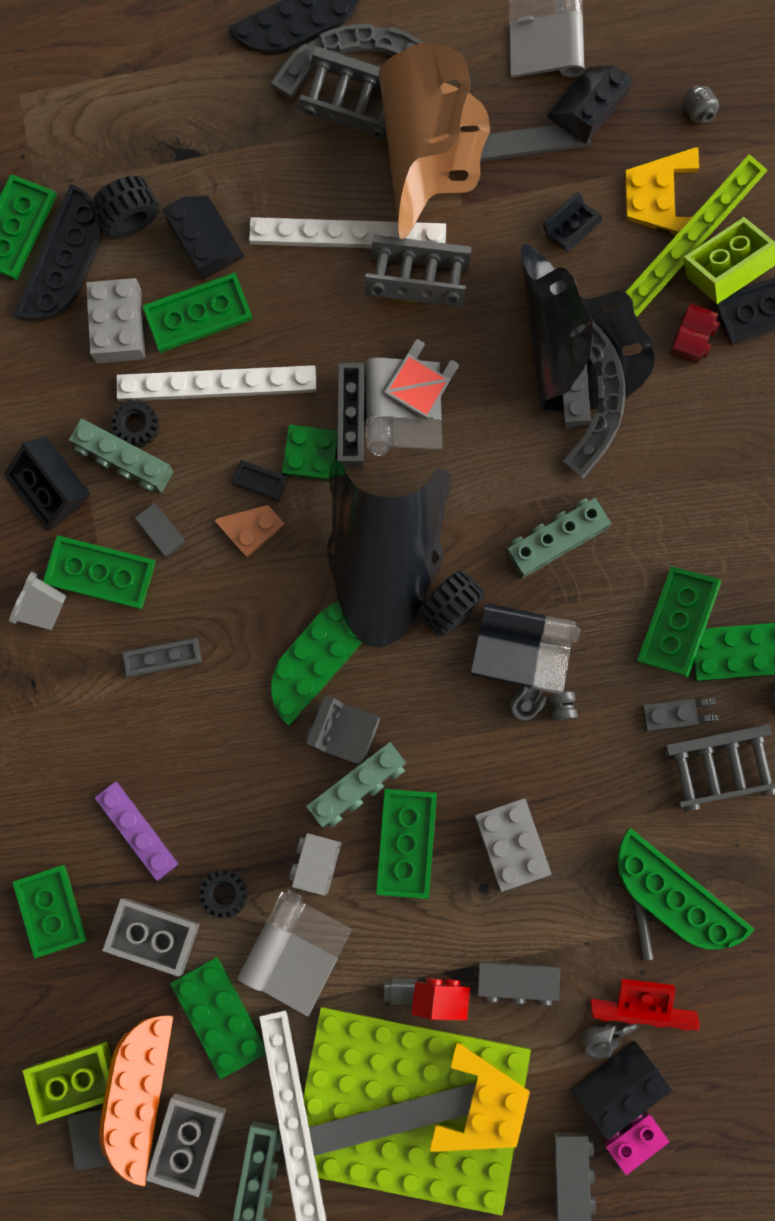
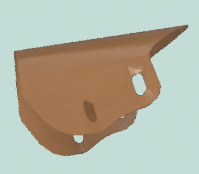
[379,42,490,239]

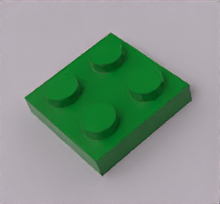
[282,425,338,481]

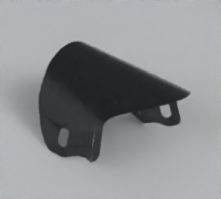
[521,244,655,411]
[327,461,451,648]

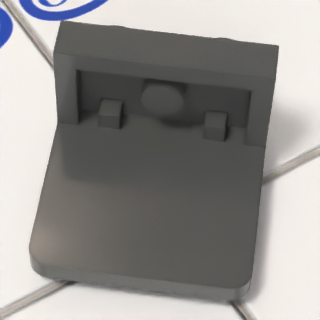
[306,695,380,765]
[68,1109,110,1170]

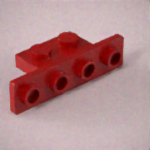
[590,979,700,1031]

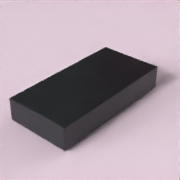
[231,460,288,502]

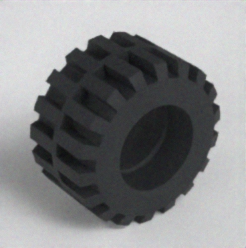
[90,176,159,239]
[417,570,485,638]

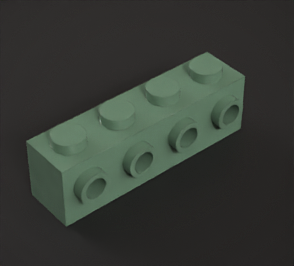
[69,418,174,494]
[506,498,611,579]
[306,742,406,829]
[233,1121,282,1221]

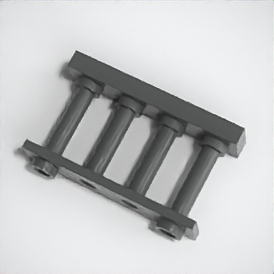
[297,46,387,139]
[365,235,471,307]
[663,725,775,812]

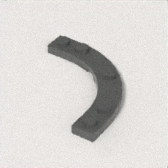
[271,24,424,100]
[563,322,625,479]

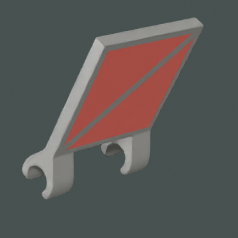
[384,339,459,420]

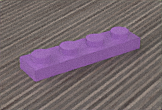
[95,782,179,881]

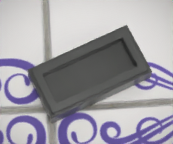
[135,503,186,558]

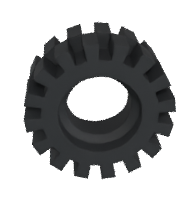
[111,399,159,448]
[198,870,248,919]

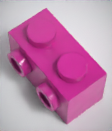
[603,1111,669,1175]

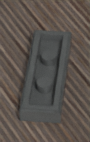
[122,637,203,678]

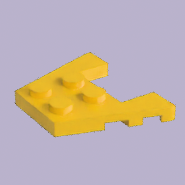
[625,148,699,235]
[430,1042,530,1152]

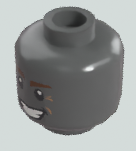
[683,85,719,123]

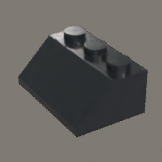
[547,65,633,144]
[162,196,244,281]
[4,436,90,532]
[571,1041,673,1140]

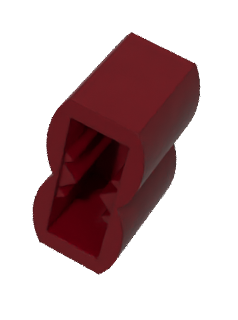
[670,303,720,364]

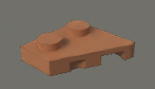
[215,505,285,558]

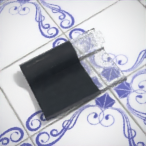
[471,603,580,695]

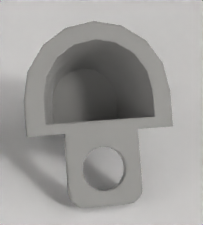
[9,572,66,630]

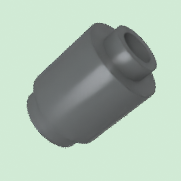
[384,978,417,1006]

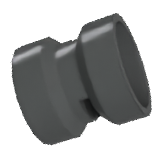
[549,692,578,721]

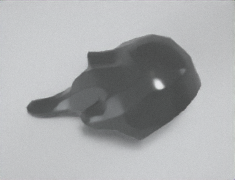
[509,670,551,721]
[581,1022,637,1058]

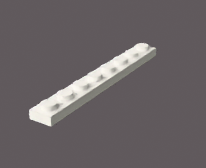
[249,217,446,248]
[117,365,317,402]
[260,1010,326,1221]

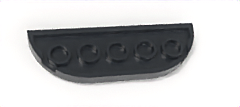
[229,0,359,55]
[14,184,103,321]

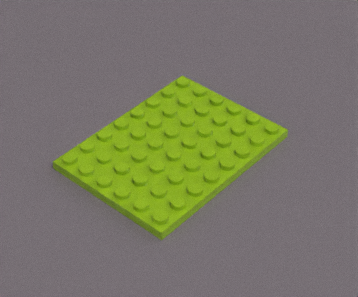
[303,1007,531,1216]

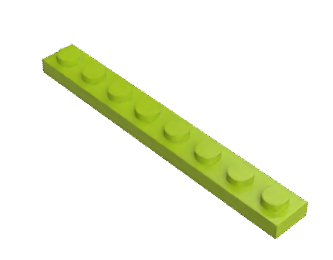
[616,154,768,317]

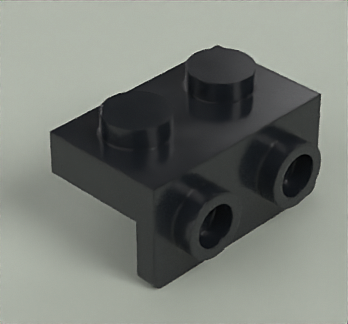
[543,192,603,252]

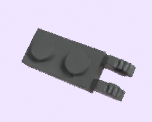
[642,698,719,731]

